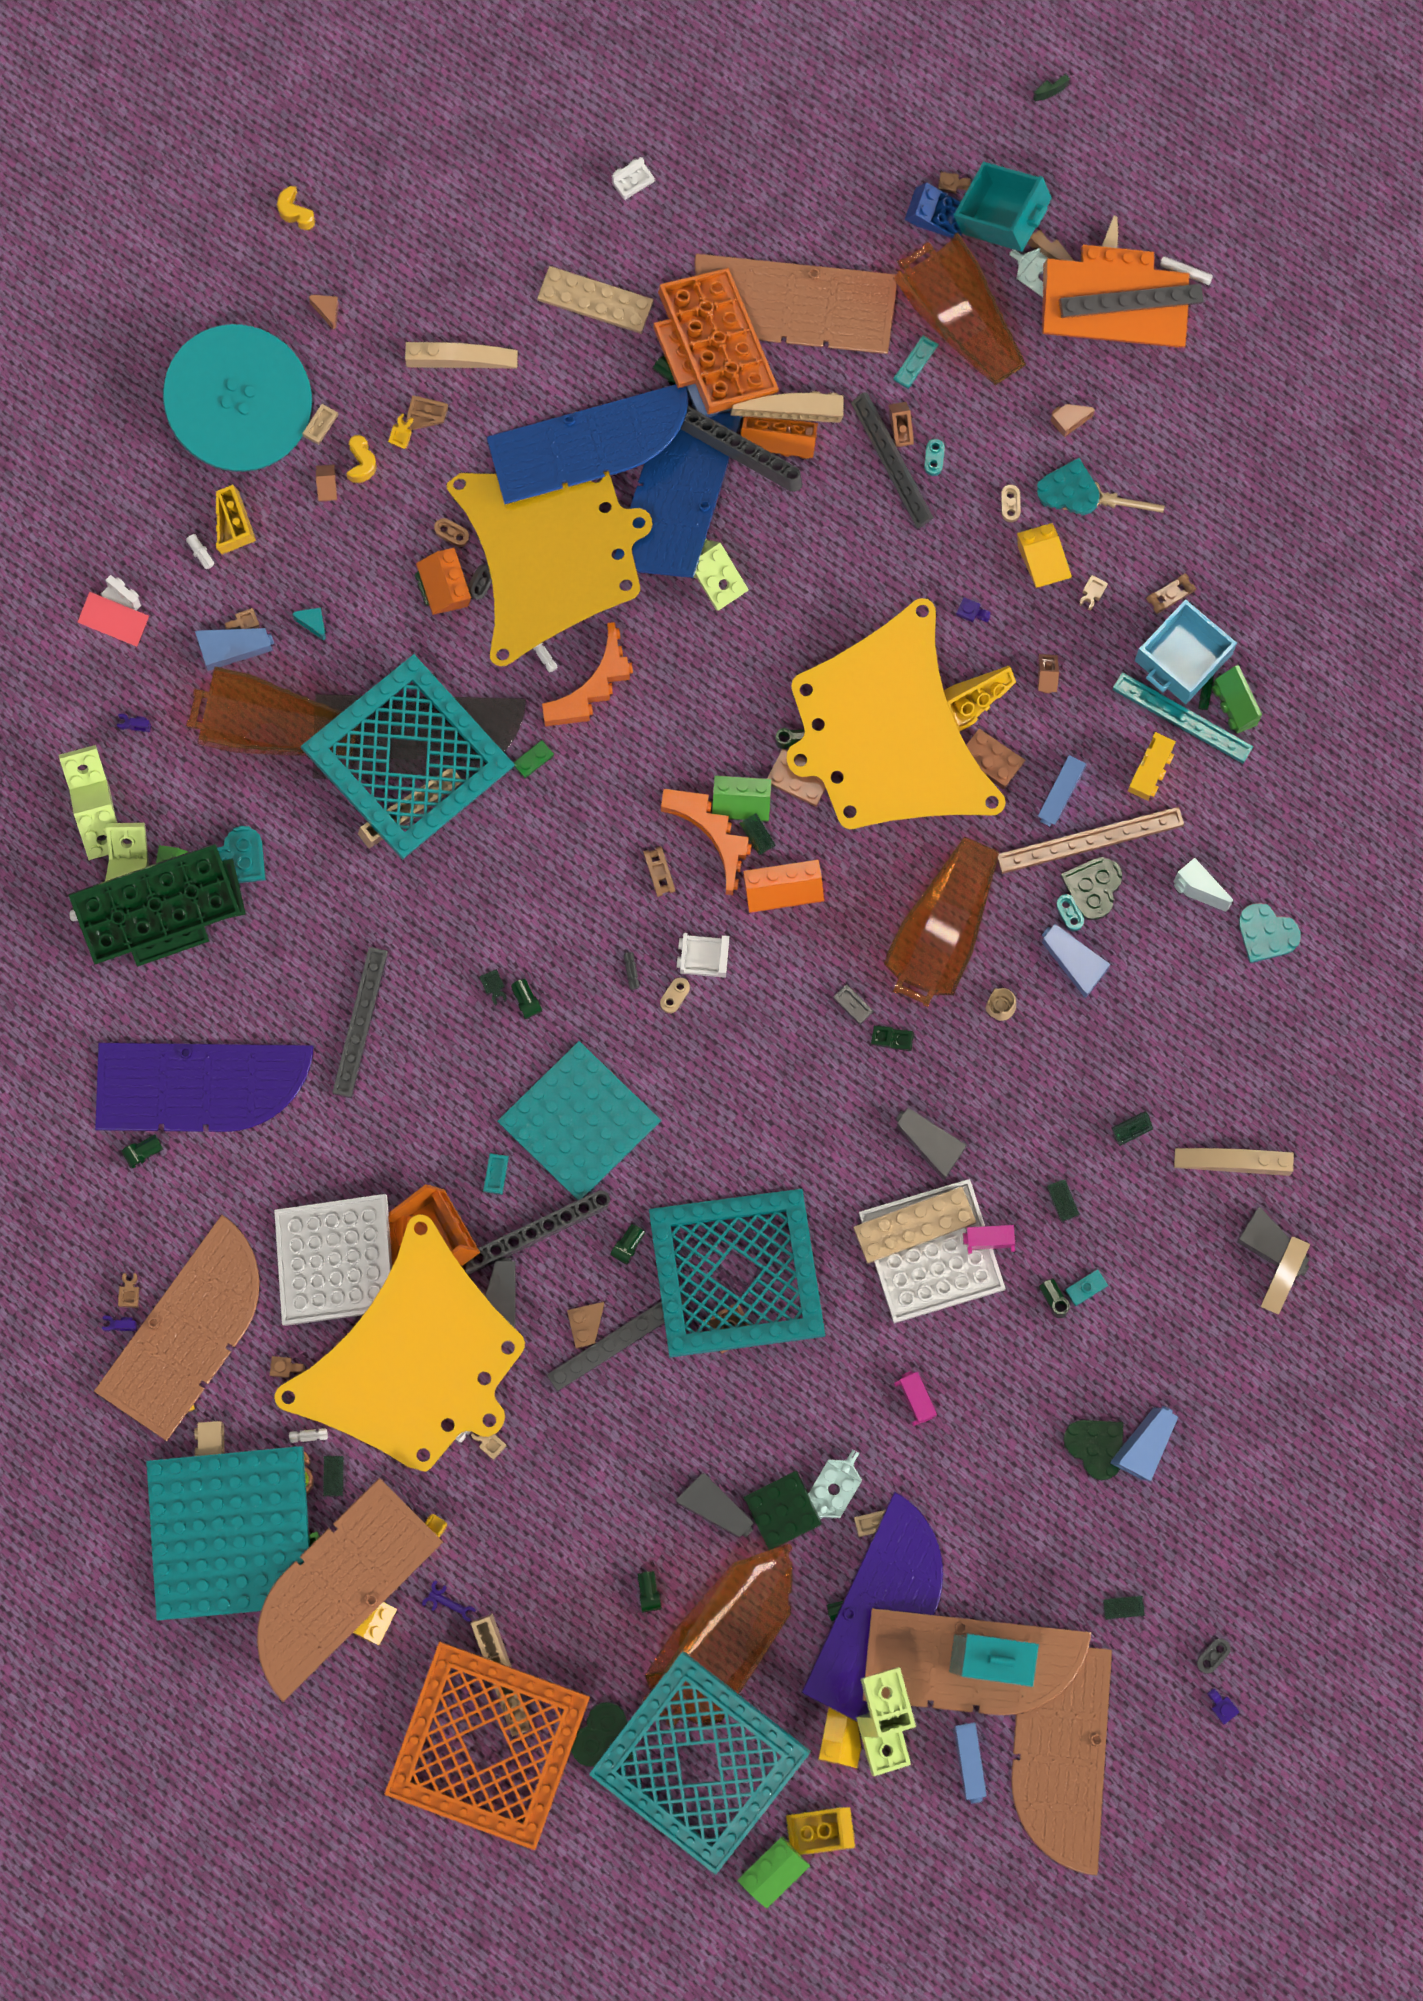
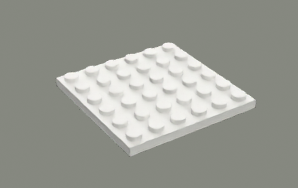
[859,1179,1006,1324]
[275,1194,392,1326]

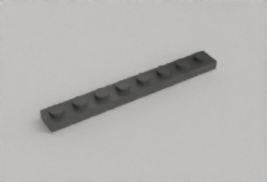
[1059,284,1204,318]
[851,392,934,528]
[332,947,388,1098]
[547,1294,689,1392]

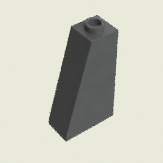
[896,1108,966,1180]
[1237,1207,1309,1279]
[485,1258,516,1329]
[675,1472,754,1539]

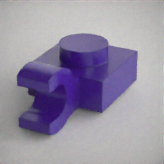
[956,597,991,623]
[117,714,151,732]
[102,1316,137,1332]
[1207,1689,1240,1725]

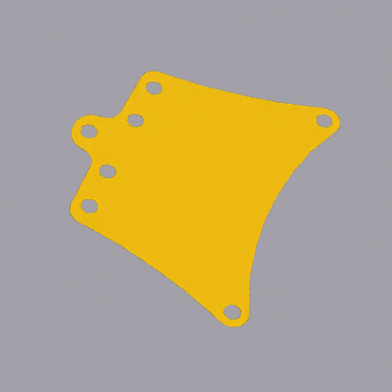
[447,471,652,666]
[787,598,1006,829]
[275,1215,525,1472]

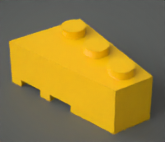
[216,485,256,554]
[1128,732,1176,801]

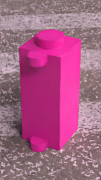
[963,1225,1015,1254]
[894,1371,937,1426]

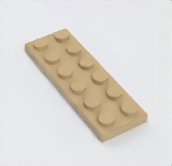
[537,266,654,334]
[853,1187,976,1264]

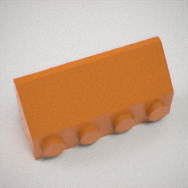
[741,416,818,459]
[743,859,824,913]

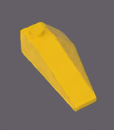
[943,666,1016,732]

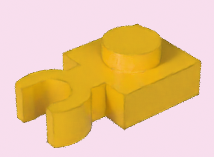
[388,414,413,449]

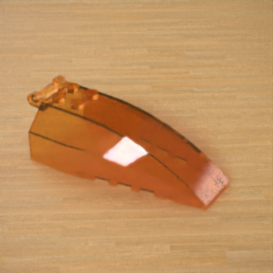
[894,233,1026,386]
[186,666,358,756]
[884,836,999,1008]

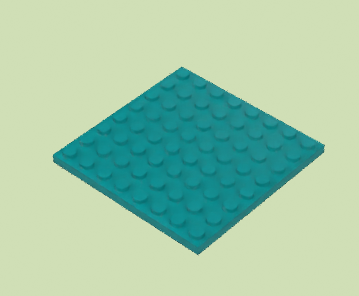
[146,1446,310,1621]

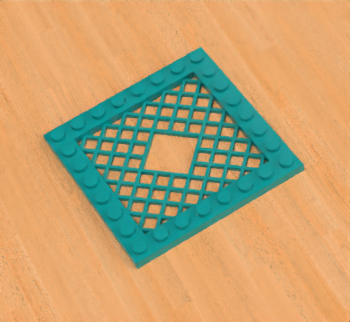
[301,654,515,860]
[649,1189,825,1358]
[589,1651,811,1875]

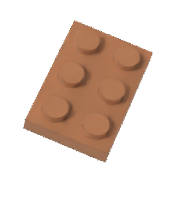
[966,728,1025,790]
[767,749,833,807]

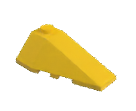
[818,1707,861,1768]

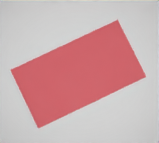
[78,592,149,647]

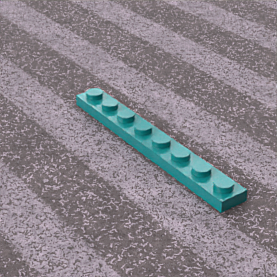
[1112,672,1254,764]

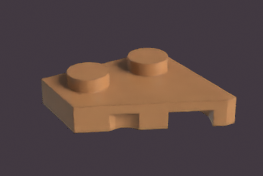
[406,395,449,430]
[567,1302,604,1349]

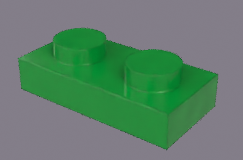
[514,740,554,778]

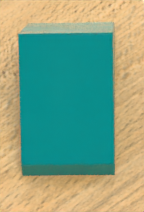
[292,608,326,641]

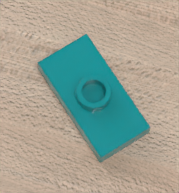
[483,1153,509,1195]
[1065,1269,1109,1307]

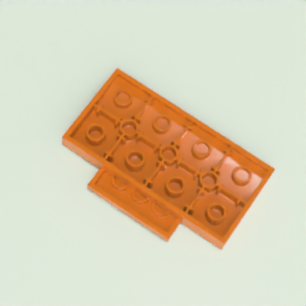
[1042,245,1189,347]
[653,268,779,414]

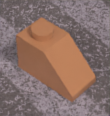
[888,402,914,447]
[1051,404,1095,437]
[1038,654,1059,693]

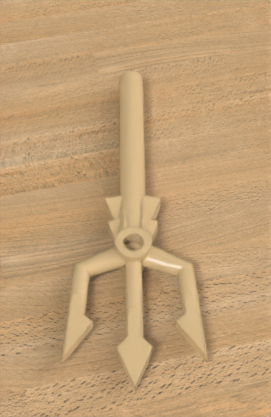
[1063,482,1165,513]

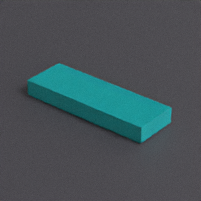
[893,335,938,389]

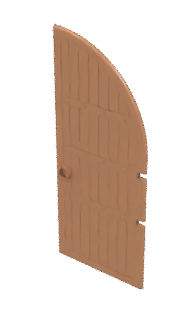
[695,254,898,354]
[94,1215,260,1441]
[257,1478,443,1702]
[863,1609,1091,1715]
[1011,1648,1112,1876]

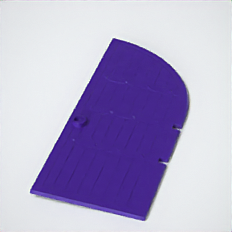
[95,1043,314,1132]
[801,1492,943,1721]

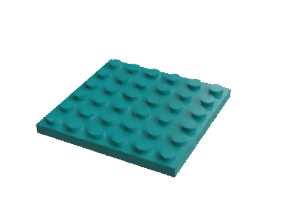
[497,1041,661,1201]

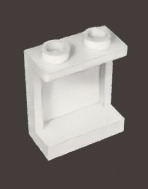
[677,933,729,978]

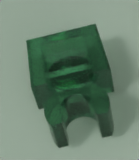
[479,969,507,1006]

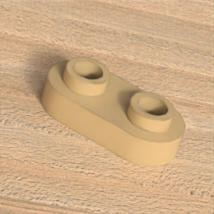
[1001,485,1021,522]
[660,978,690,1013]

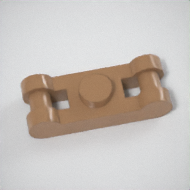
[1146,574,1196,614]
[643,846,676,897]

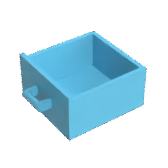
[1135,599,1237,704]

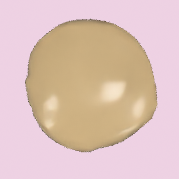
[985,988,1017,1021]

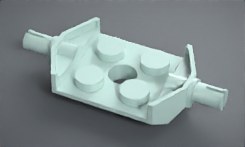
[1009,248,1049,297]
[808,1449,862,1529]

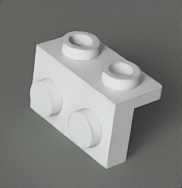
[612,157,655,200]
[101,575,141,610]

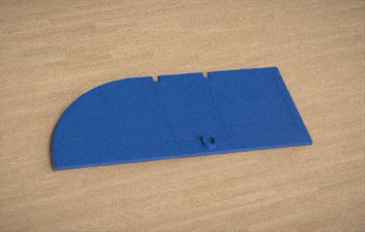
[487,385,688,504]
[614,413,743,578]

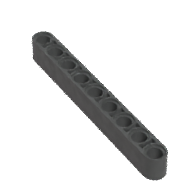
[680,406,803,492]
[464,1191,610,1276]

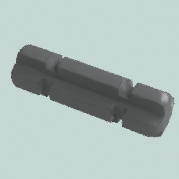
[624,952,639,990]

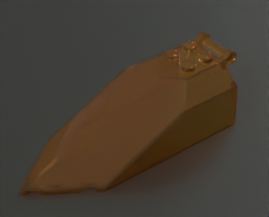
[642,1544,792,1727]

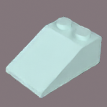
[1174,858,1233,912]

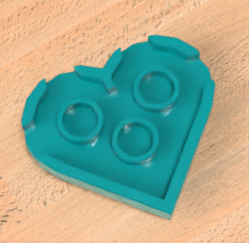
[1037,458,1100,515]
[217,826,266,883]
[1239,903,1301,963]

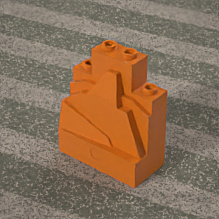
[388,1184,480,1267]

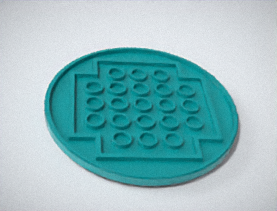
[163,324,312,472]

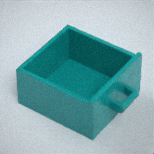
[954,161,1052,252]
[949,1634,1039,1687]

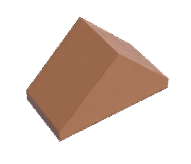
[309,295,339,330]
[316,465,337,502]

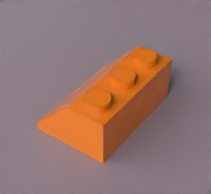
[416,548,471,615]

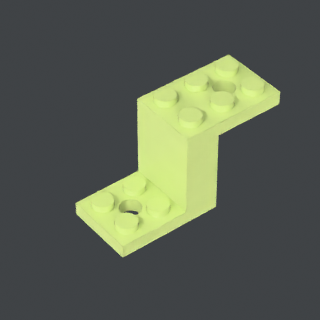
[694,538,749,611]
[59,745,124,860]
[105,823,149,881]
[856,1667,916,1776]

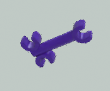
[422,1580,476,1622]

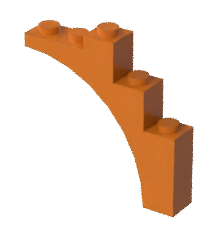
[542,622,633,727]
[661,789,752,895]

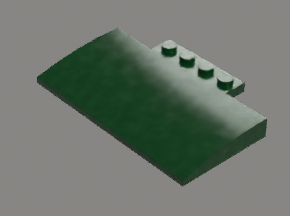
[68,843,241,967]

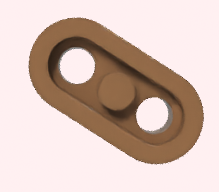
[434,518,469,547]

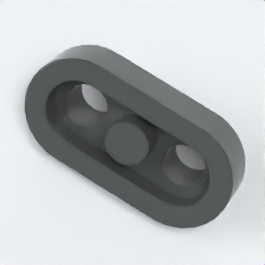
[467,564,492,599]
[1197,1639,1231,1674]

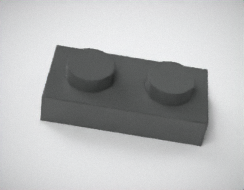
[833,984,874,1025]

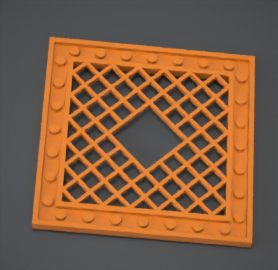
[384,1641,590,1850]

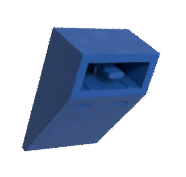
[904,182,962,240]

